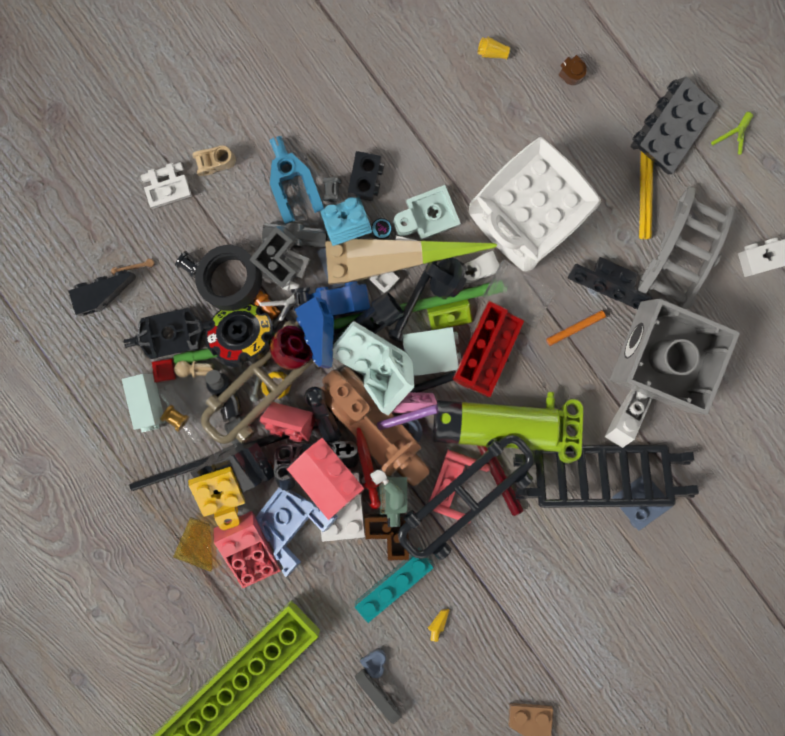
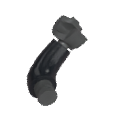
[205,370,253,444]

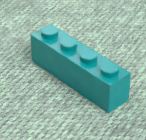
[354,547,434,623]

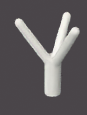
[260,294,295,330]

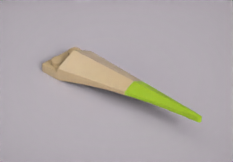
[325,239,497,285]

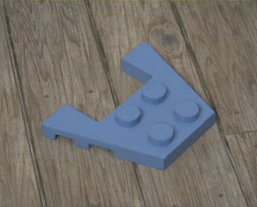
[255,488,338,577]

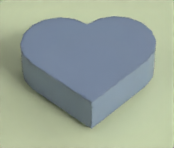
[360,649,386,678]

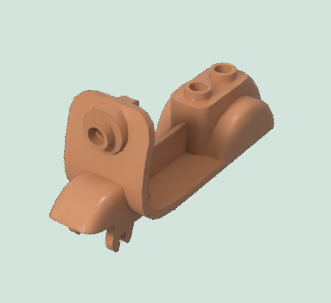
[321,366,429,486]

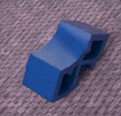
[309,281,370,317]

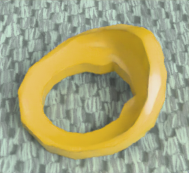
[261,371,291,399]

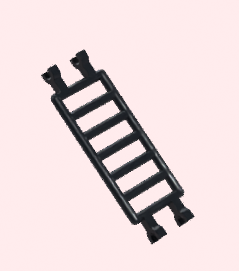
[513,444,699,508]

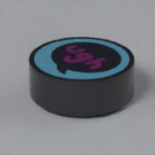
[371,218,392,240]

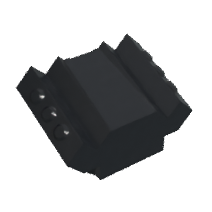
[190,442,275,494]

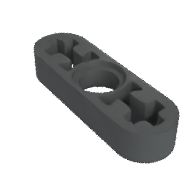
[355,669,402,724]

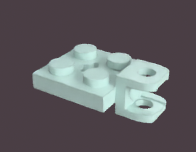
[393,185,461,240]

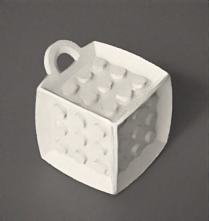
[469,137,601,272]

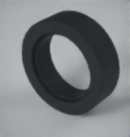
[195,245,262,311]

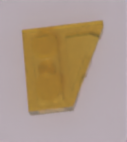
[173,516,213,572]

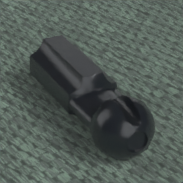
[304,387,342,442]

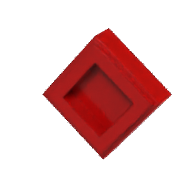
[152,359,177,383]

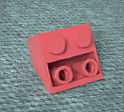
[260,402,315,442]

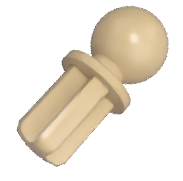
[174,361,214,378]

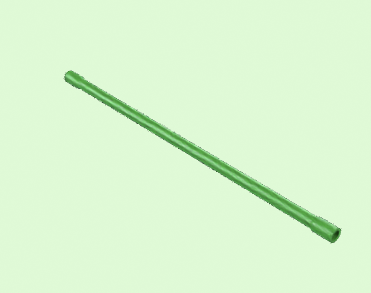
[174,280,504,365]

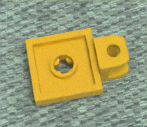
[188,467,245,530]

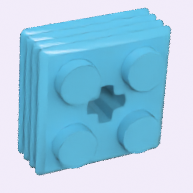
[320,197,372,246]

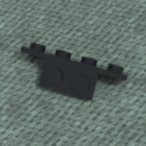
[567,257,653,310]

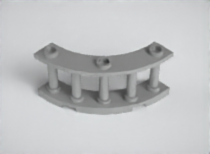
[637,186,735,309]

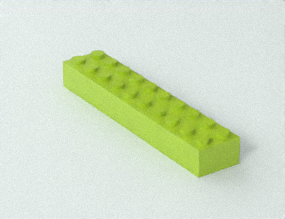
[151,600,320,736]

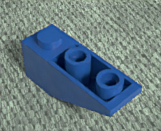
[295,297,334,369]

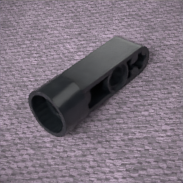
[333,291,405,345]

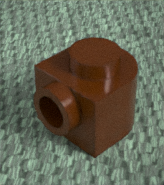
[559,55,587,85]

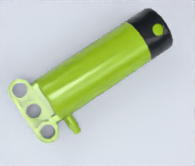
[433,392,583,463]

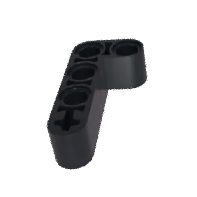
[274,441,359,491]

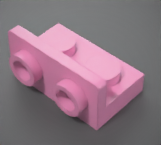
[391,392,437,413]

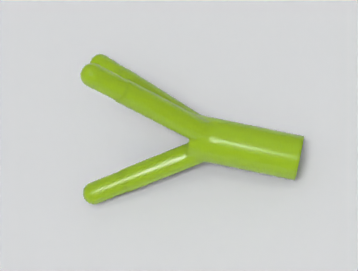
[711,112,753,155]

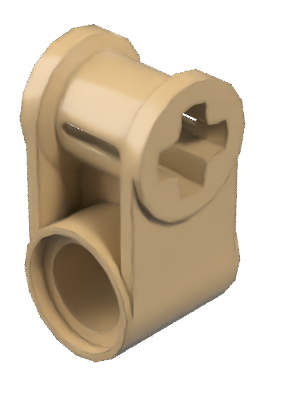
[192,146,236,176]

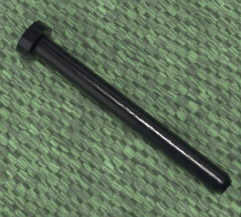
[388,261,437,342]

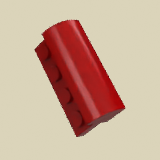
[453,301,524,397]

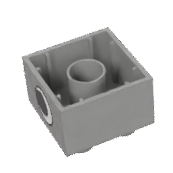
[610,299,740,415]

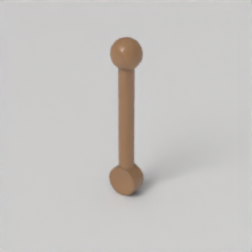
[111,259,155,275]

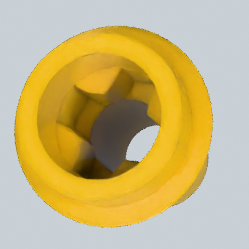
[477,36,510,59]

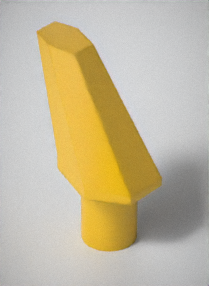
[428,609,450,642]

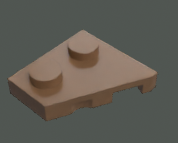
[508,703,553,736]

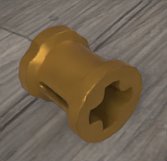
[160,404,189,432]

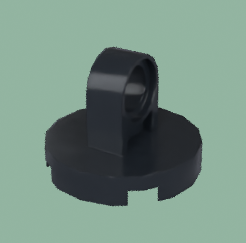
[425,257,467,300]

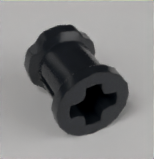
[175,251,200,278]
[291,287,311,311]

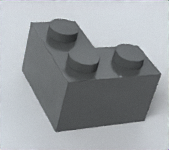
[250,225,301,288]

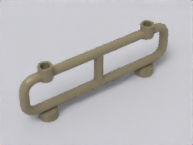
[201,320,322,444]

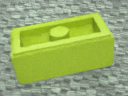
[427,299,472,330]

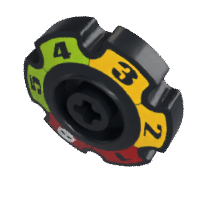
[205,303,275,367]

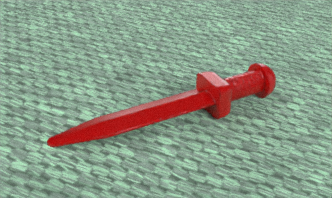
[356,427,381,509]

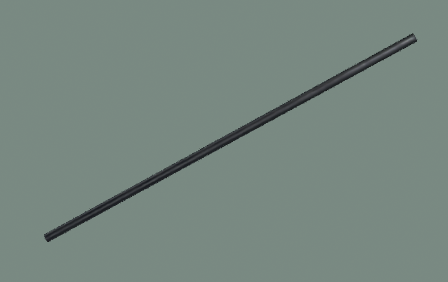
[129,359,509,492]

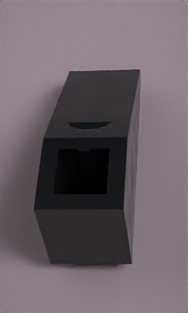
[68,270,136,316]

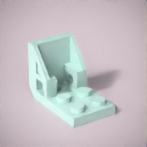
[333,321,414,415]

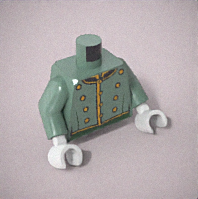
[361,470,407,527]

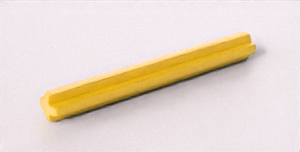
[639,151,653,240]

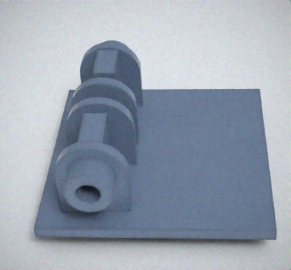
[612,476,673,531]

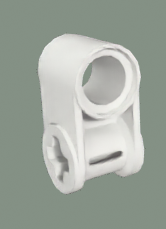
[464,251,501,284]

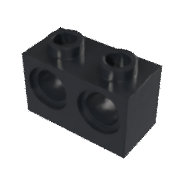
[348,151,384,201]

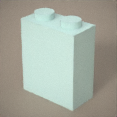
[402,327,461,376]
[122,374,166,432]

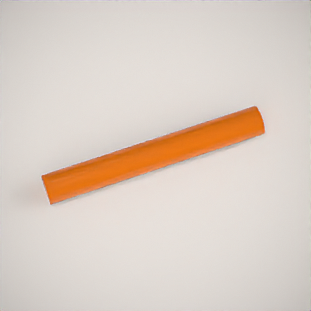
[546,310,606,346]

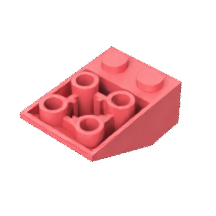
[214,511,281,588]

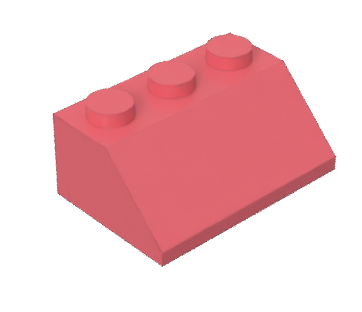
[287,438,364,520]

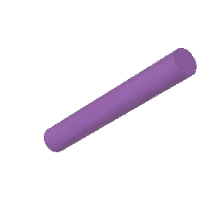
[377,405,439,430]

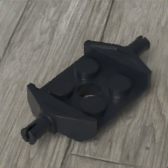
[123,308,213,359]

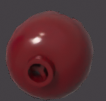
[270,325,313,370]

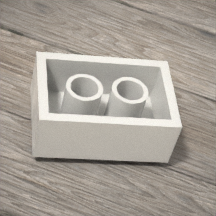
[321,471,365,542]

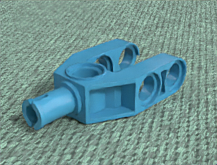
[269,136,324,224]

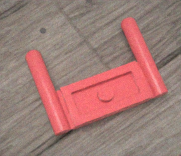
[429,449,491,524]

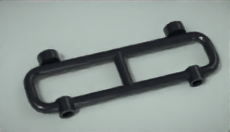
[398,435,534,560]

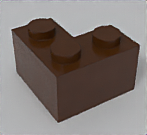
[365,513,409,561]

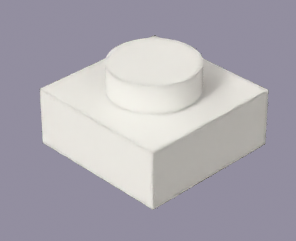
[370,272,399,293]

